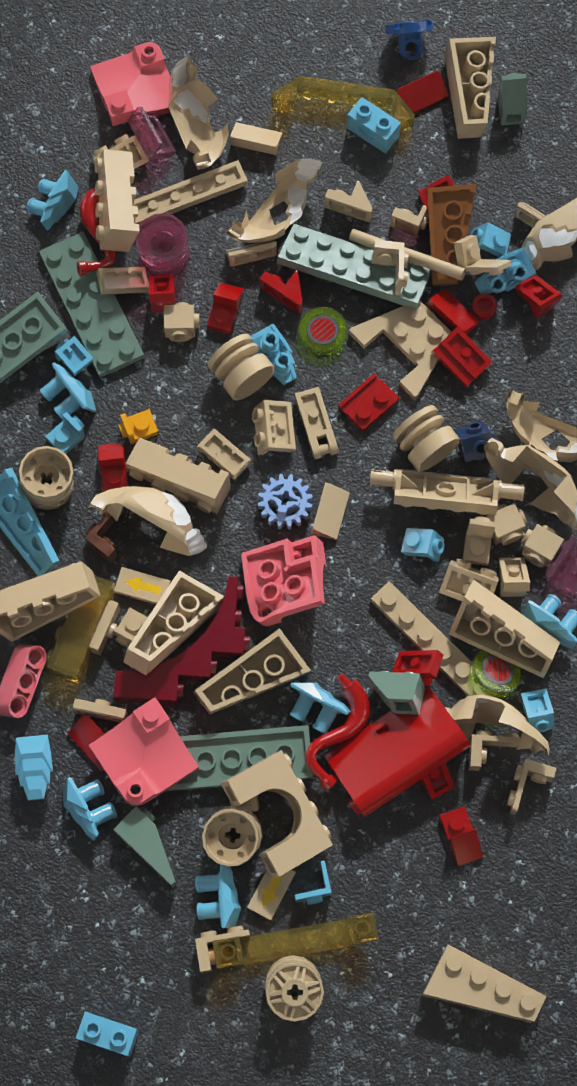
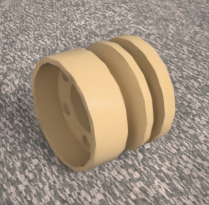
[208,334,275,401]
[392,405,460,472]
[19,446,74,510]
[202,806,263,866]
[265,955,324,1022]

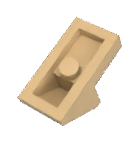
[325,181,373,223]
[499,557,530,597]

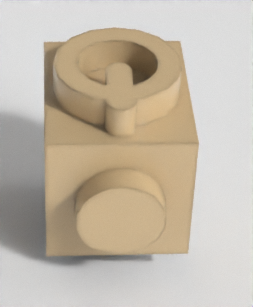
[164,302,200,342]
[486,503,527,546]
[521,524,564,567]

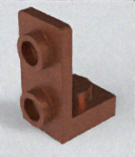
[85,506,124,564]

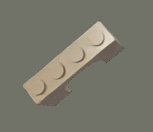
[221,750,333,878]

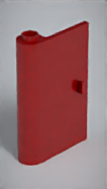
[324,686,471,817]

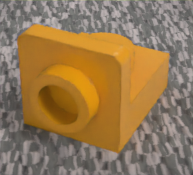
[118,409,159,444]

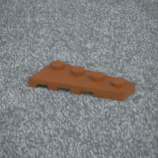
[427,184,477,287]

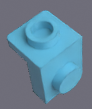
[471,222,511,258]
[401,528,444,562]

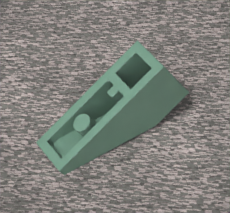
[114,806,176,887]

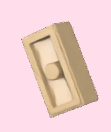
[230,122,282,155]
[515,202,546,228]
[226,240,277,267]
[312,483,350,540]

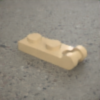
[295,387,339,460]

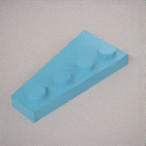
[0,468,59,576]

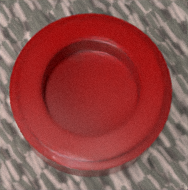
[472,293,497,320]

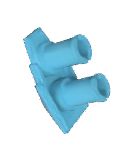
[26,170,79,230]
[475,247,536,294]
[251,324,297,385]
[40,363,96,420]
[522,594,577,649]
[290,682,351,734]
[15,735,53,800]
[62,777,117,841]
[195,864,241,928]

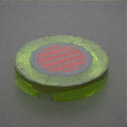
[298,307,348,355]
[470,650,522,697]

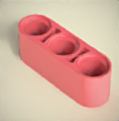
[0,644,46,718]

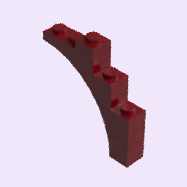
[113,576,250,706]

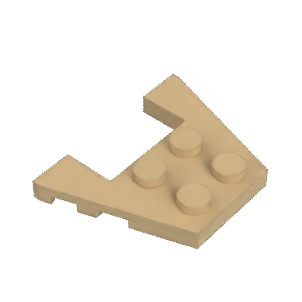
[349,301,451,400]

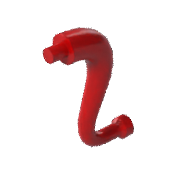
[77,187,116,276]
[305,673,370,791]

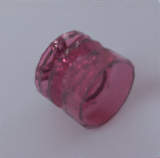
[136,213,191,276]

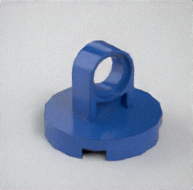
[385,20,433,60]

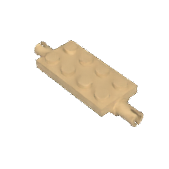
[370,469,524,515]

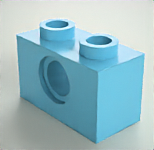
[347,97,401,154]
[76,1012,139,1057]

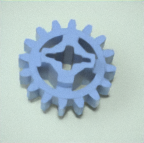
[258,474,313,530]

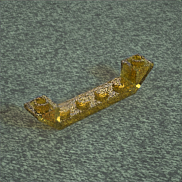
[271,76,415,131]
[213,912,379,969]

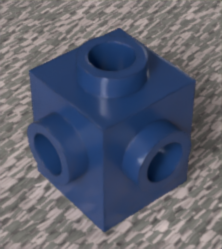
[455,422,496,462]

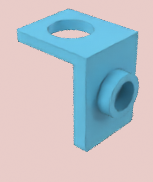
[295,861,331,905]

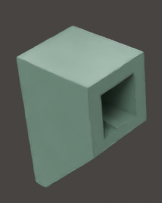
[497,73,527,125]
[368,671,425,715]

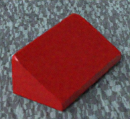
[396,70,449,117]
[428,289,480,335]
[67,713,104,772]

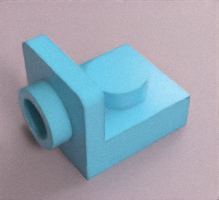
[55,336,94,376]
[45,412,85,454]
[521,689,554,732]

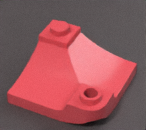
[90,42,170,126]
[241,535,326,626]
[89,698,199,806]

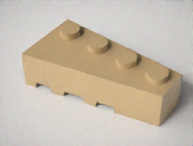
[444,37,496,139]
[95,149,140,252]
[126,438,231,514]
[0,561,101,642]
[124,571,224,675]
[449,580,560,678]
[194,628,311,715]
[422,945,547,1023]

